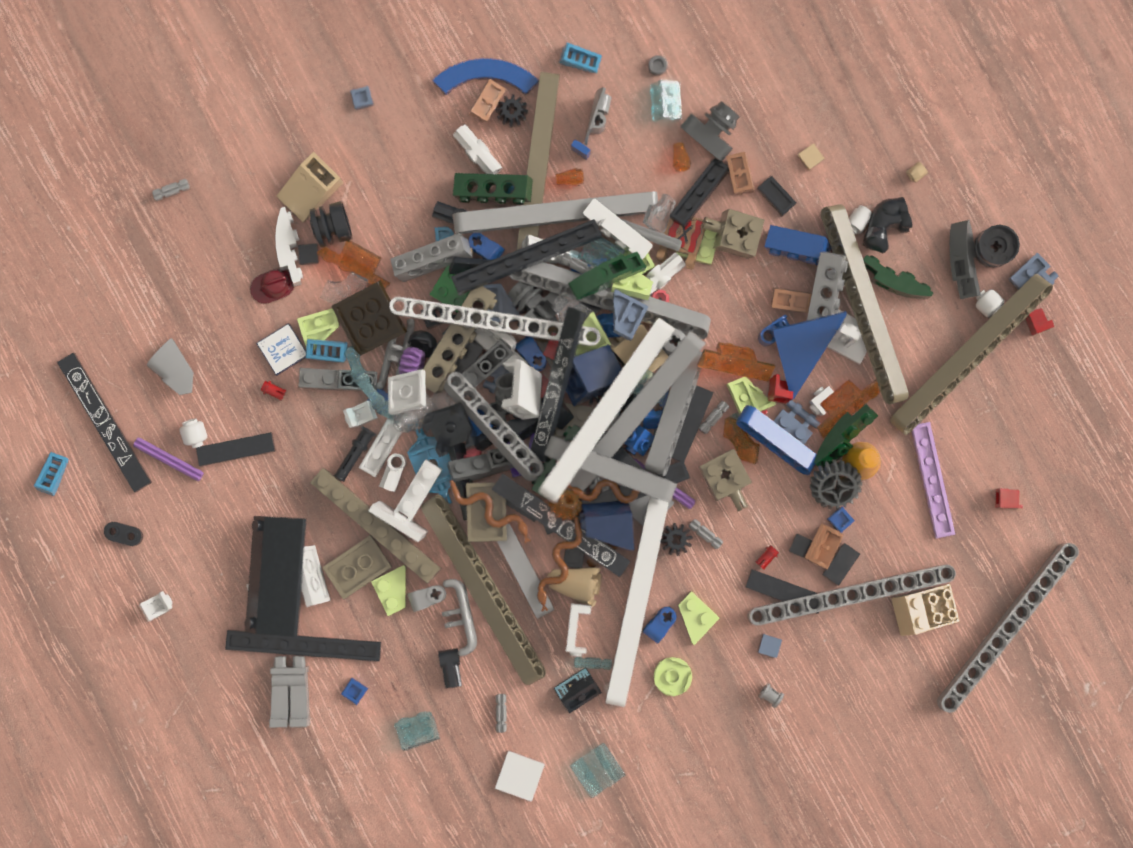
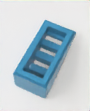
[559,43,602,74]
[306,339,348,362]
[34,452,69,496]

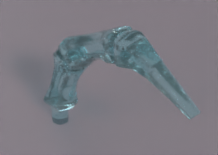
[344,346,408,427]

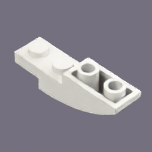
[275,207,303,287]

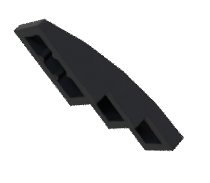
[474,417,539,452]

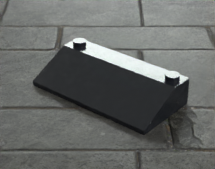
[244,516,306,637]

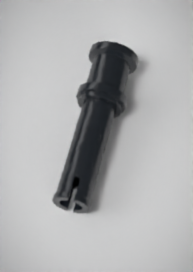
[334,425,377,482]

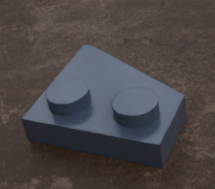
[483,284,521,323]
[613,289,649,341]

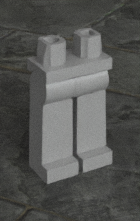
[269,656,310,727]

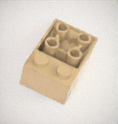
[277,152,343,223]
[891,584,960,636]

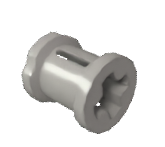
[758,683,784,708]

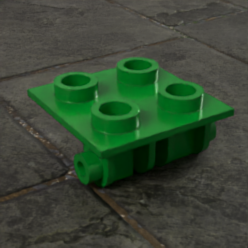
[429,265,471,313]

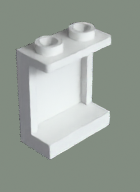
[502,360,542,420]
[566,603,591,657]

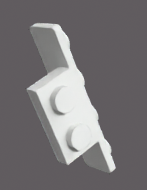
[583,199,653,260]
[464,319,528,373]

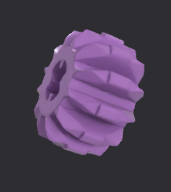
[399,347,426,374]

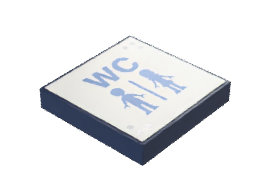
[256,323,306,376]

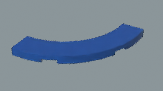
[432,58,539,95]

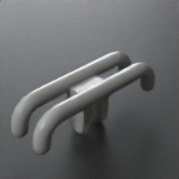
[376,318,415,390]
[442,579,477,656]

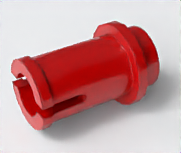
[260,381,287,401]
[755,545,779,570]

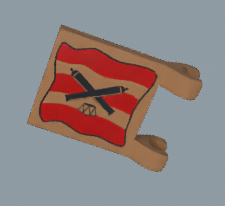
[656,217,706,270]

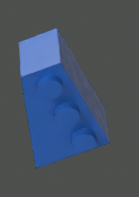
[764,225,831,266]

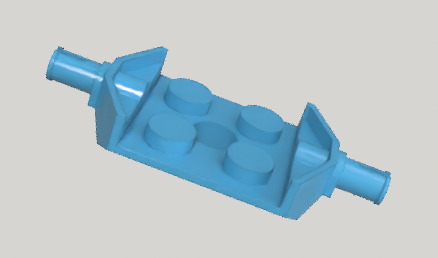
[407,425,455,504]

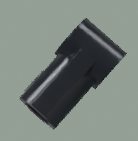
[432,201,467,225]
[438,648,462,689]

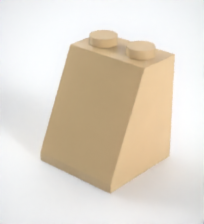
[609,323,669,383]

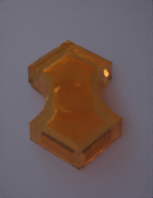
[723,417,760,464]

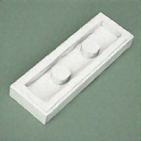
[359,418,405,478]

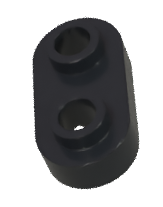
[104,522,143,546]

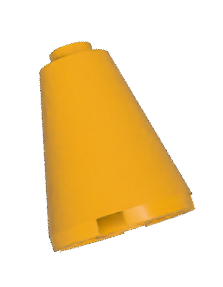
[842,442,881,480]

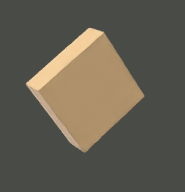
[798,143,825,171]

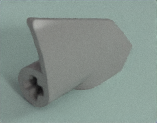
[584,87,612,145]
[147,338,194,395]

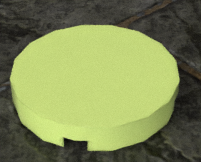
[653,657,692,696]

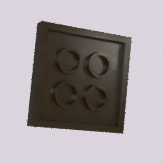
[331,280,408,357]

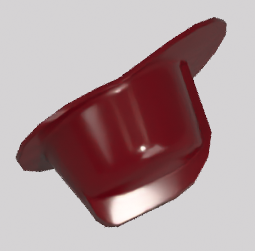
[250,268,294,304]

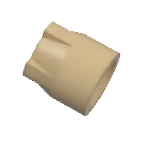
[906,162,928,183]

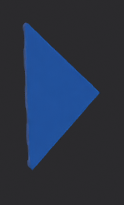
[773,311,847,400]

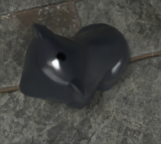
[863,197,913,254]

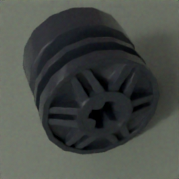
[310,201,353,247]
[974,224,1020,268]

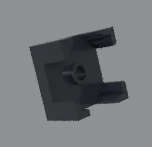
[423,402,477,457]

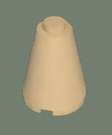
[547,568,601,607]

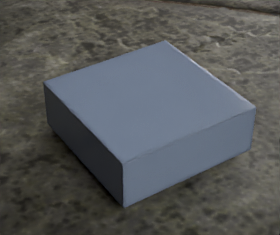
[350,86,374,110]
[758,634,782,658]

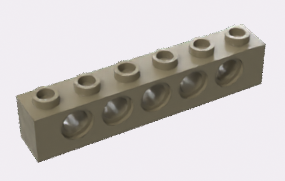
[423,286,498,394]

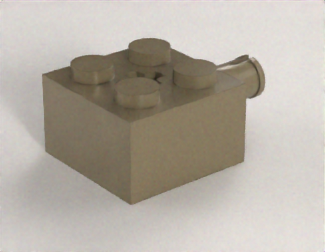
[702,209,764,259]
[698,449,752,512]

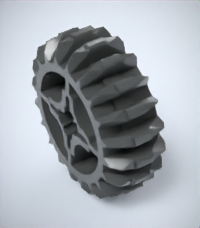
[809,459,863,510]

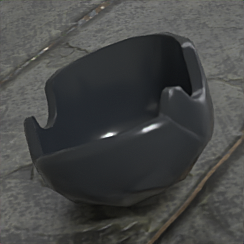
[408,330,437,358]

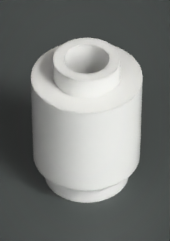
[849,205,872,235]

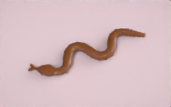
[566,479,640,503]
[450,480,531,544]
[537,517,582,612]

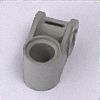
[407,585,446,613]

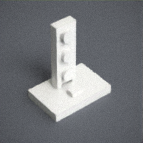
[821,307,867,365]
[369,459,443,542]
[246,545,331,607]

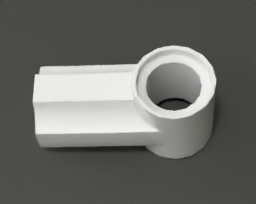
[379,454,407,492]

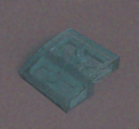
[569,743,625,798]

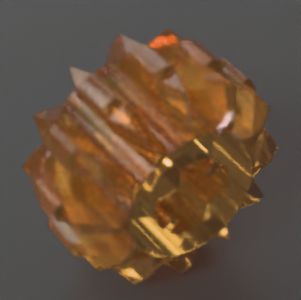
[547,487,582,521]

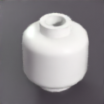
[976,290,1005,318]
[179,418,207,448]

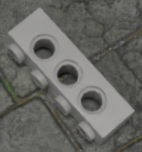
[390,233,472,282]
[807,251,848,320]

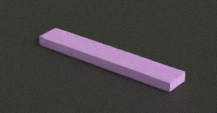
[911,422,955,538]

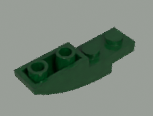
[568,252,646,300]
[863,255,934,299]
[814,404,878,467]

